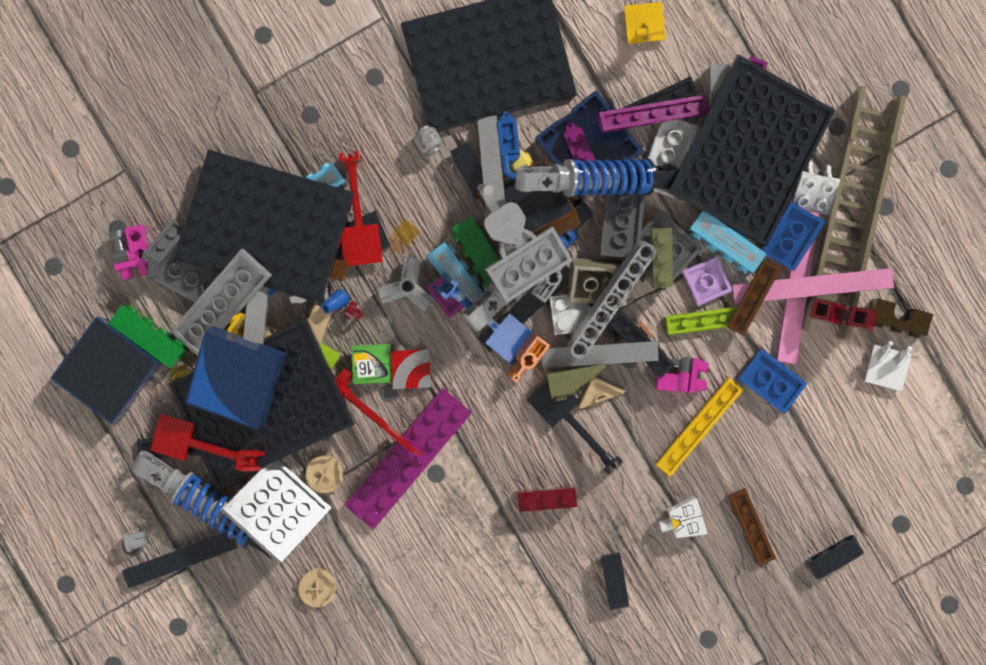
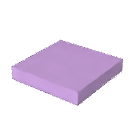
[682,256,733,306]

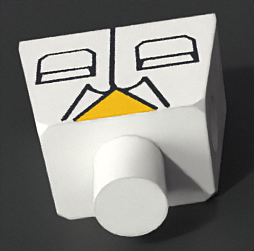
[659,497,708,538]

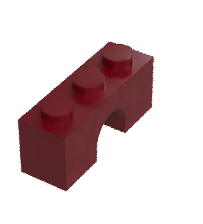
[810,298,877,332]
[517,486,577,512]

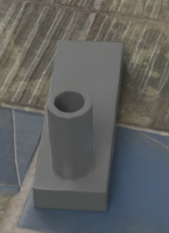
[142,219,185,277]

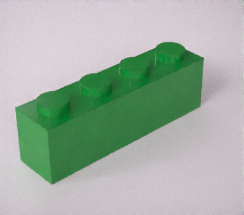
[452,216,499,290]
[108,304,188,369]

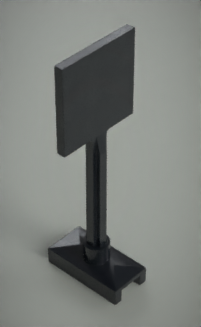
[527,380,623,476]

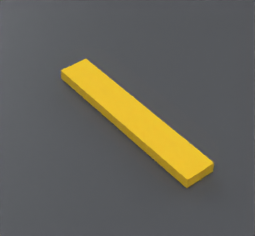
[655,377,744,477]

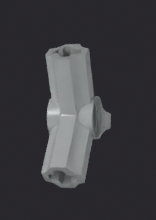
[378,257,435,312]

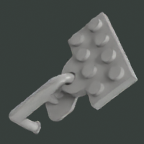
[477,184,573,303]

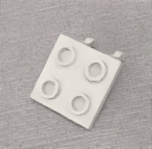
[792,161,840,215]
[864,341,912,391]

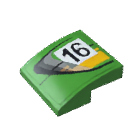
[351,344,392,384]

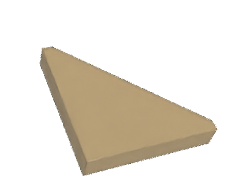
[578,377,625,409]

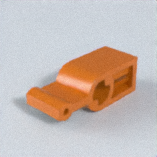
[507,331,550,382]

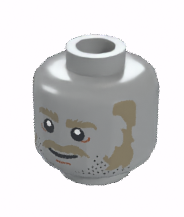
[414,125,442,156]

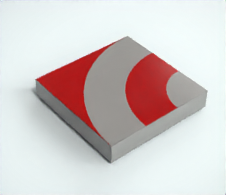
[391,349,431,389]

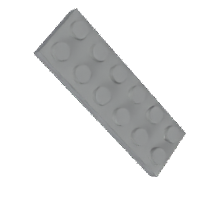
[170,249,272,356]

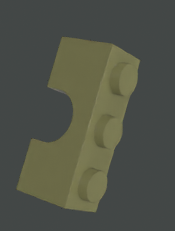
[649,228,673,288]

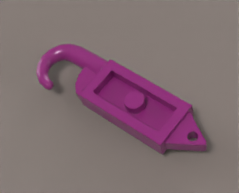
[563,121,595,162]

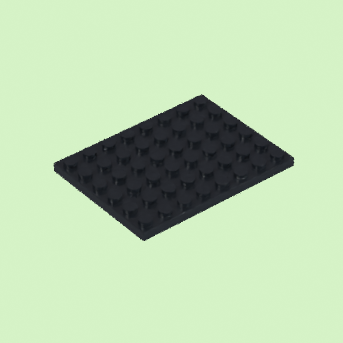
[401,0,577,132]
[667,54,836,246]
[174,149,355,304]
[169,319,356,489]

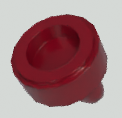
[344,300,363,320]

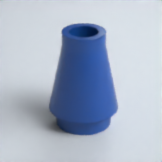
[321,289,349,314]

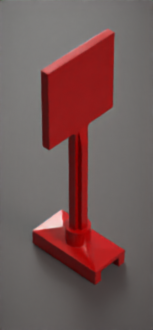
[338,151,383,266]
[336,368,424,456]
[150,413,264,471]

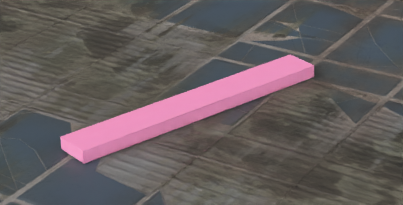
[776,211,820,364]
[733,268,894,304]

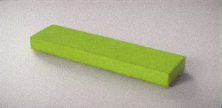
[664,307,737,335]

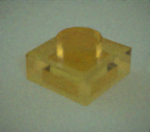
[393,219,420,246]
[168,364,193,381]

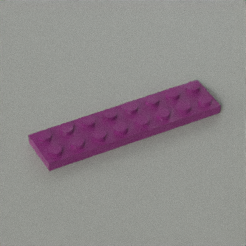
[344,388,472,530]

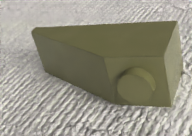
[547,364,605,401]

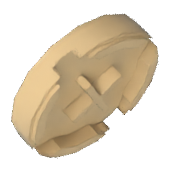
[305,455,344,494]
[298,568,337,607]

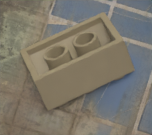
[568,258,632,305]

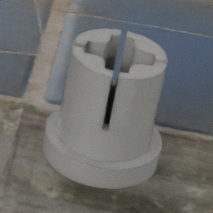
[123,531,147,553]

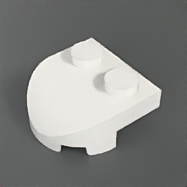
[549,294,590,335]

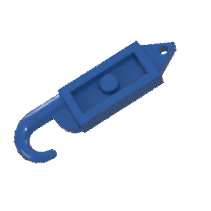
[497,110,520,179]

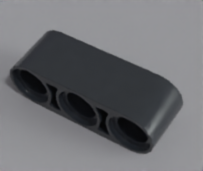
[450,142,483,200]
[806,535,864,579]
[601,552,630,610]

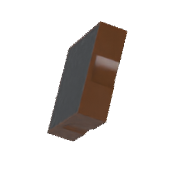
[476,158,581,245]

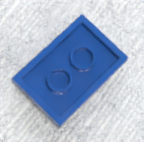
[762,202,825,272]
[737,349,808,414]

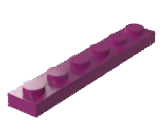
[597,95,708,133]

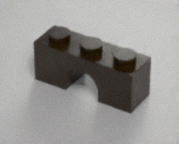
[869,298,933,339]

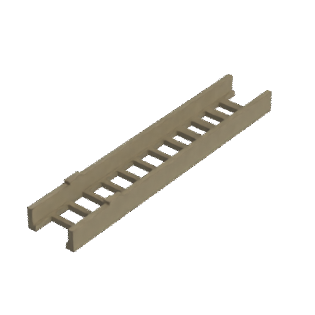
[802,86,907,340]

